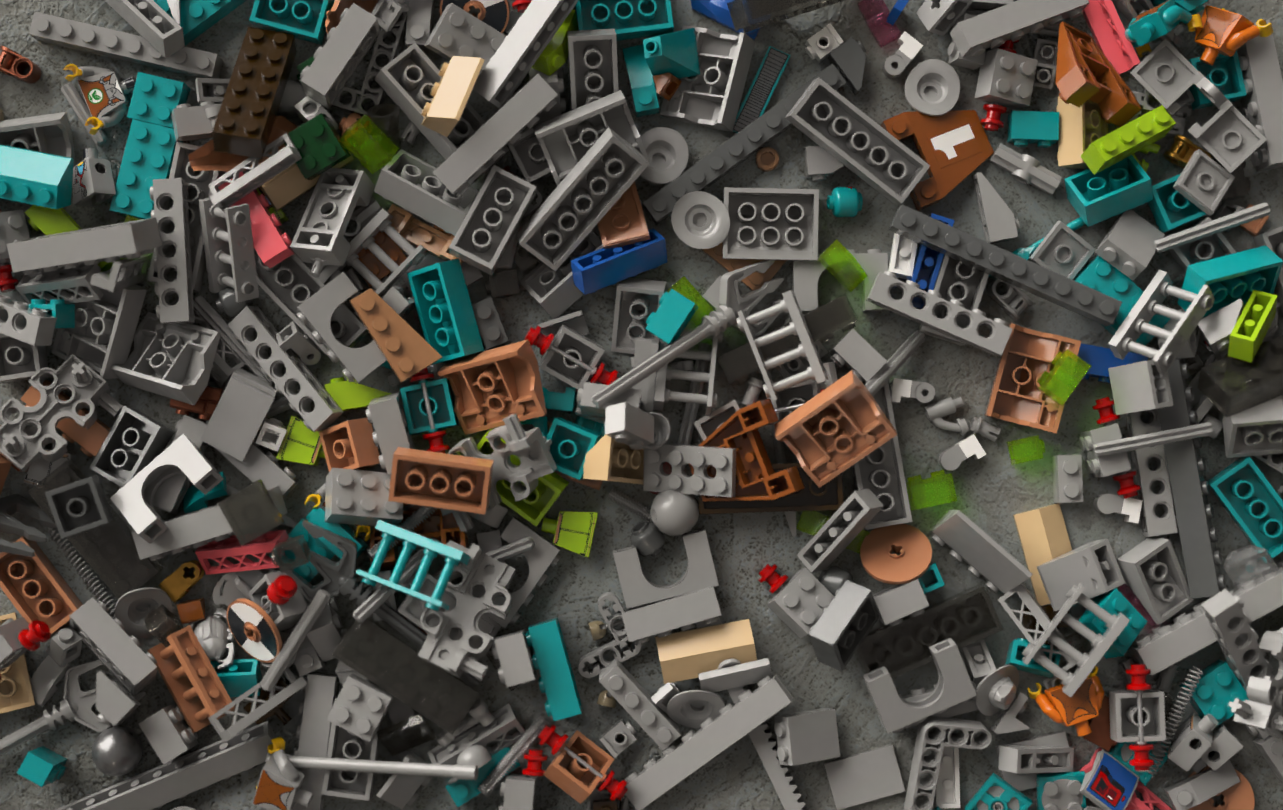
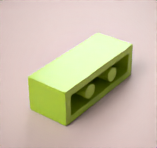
[1228,290,1278,363]

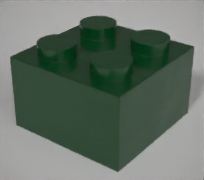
[284,113,351,180]

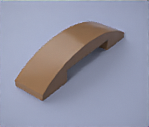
[388,204,463,264]

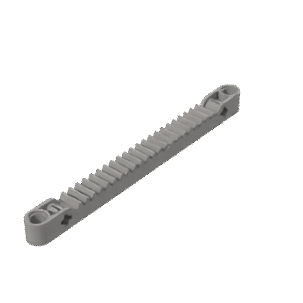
[696,616,808,810]

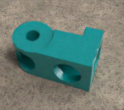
[542,387,577,412]

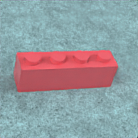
[218,171,294,269]

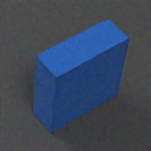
[886,0,909,25]

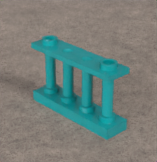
[356,519,471,612]

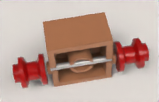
[538,724,628,804]

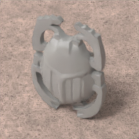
[213,555,276,606]
[189,608,235,670]

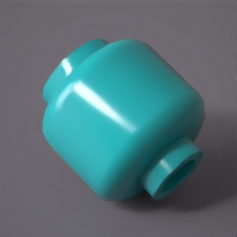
[827,187,863,218]

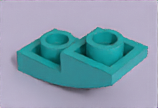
[183,471,227,514]

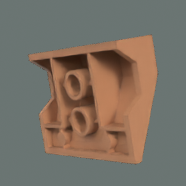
[985,323,1081,434]
[437,339,547,435]
[775,370,897,488]

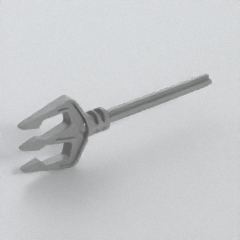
[591,260,784,409]
[0,660,146,756]

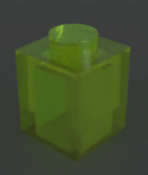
[1006,435,1045,465]

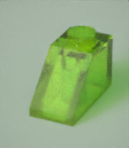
[818,239,868,293]

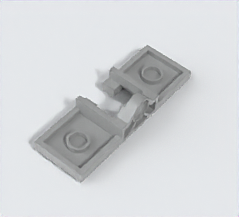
[1130,38,1267,174]

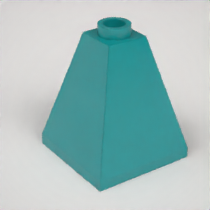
[643,28,700,79]

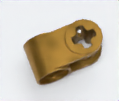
[1163,135,1212,169]
[159,560,205,603]

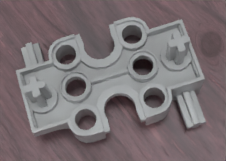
[0,354,123,473]
[440,414,557,532]
[418,540,516,680]
[1228,626,1283,740]

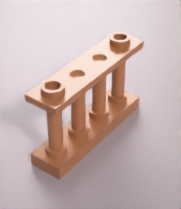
[147,625,234,733]

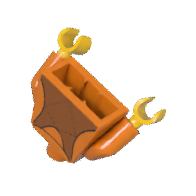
[1195,5,1273,65]
[1027,666,1105,736]

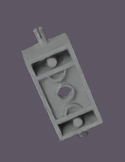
[290,165,375,278]

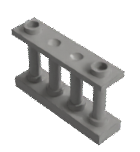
[199,197,259,302]
[319,208,427,317]
[1108,270,1215,375]
[736,290,829,401]
[653,327,723,416]
[1022,582,1130,697]

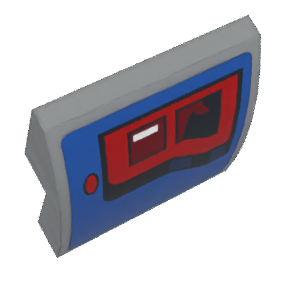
[1080,749,1140,810]

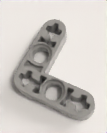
[578,592,641,678]

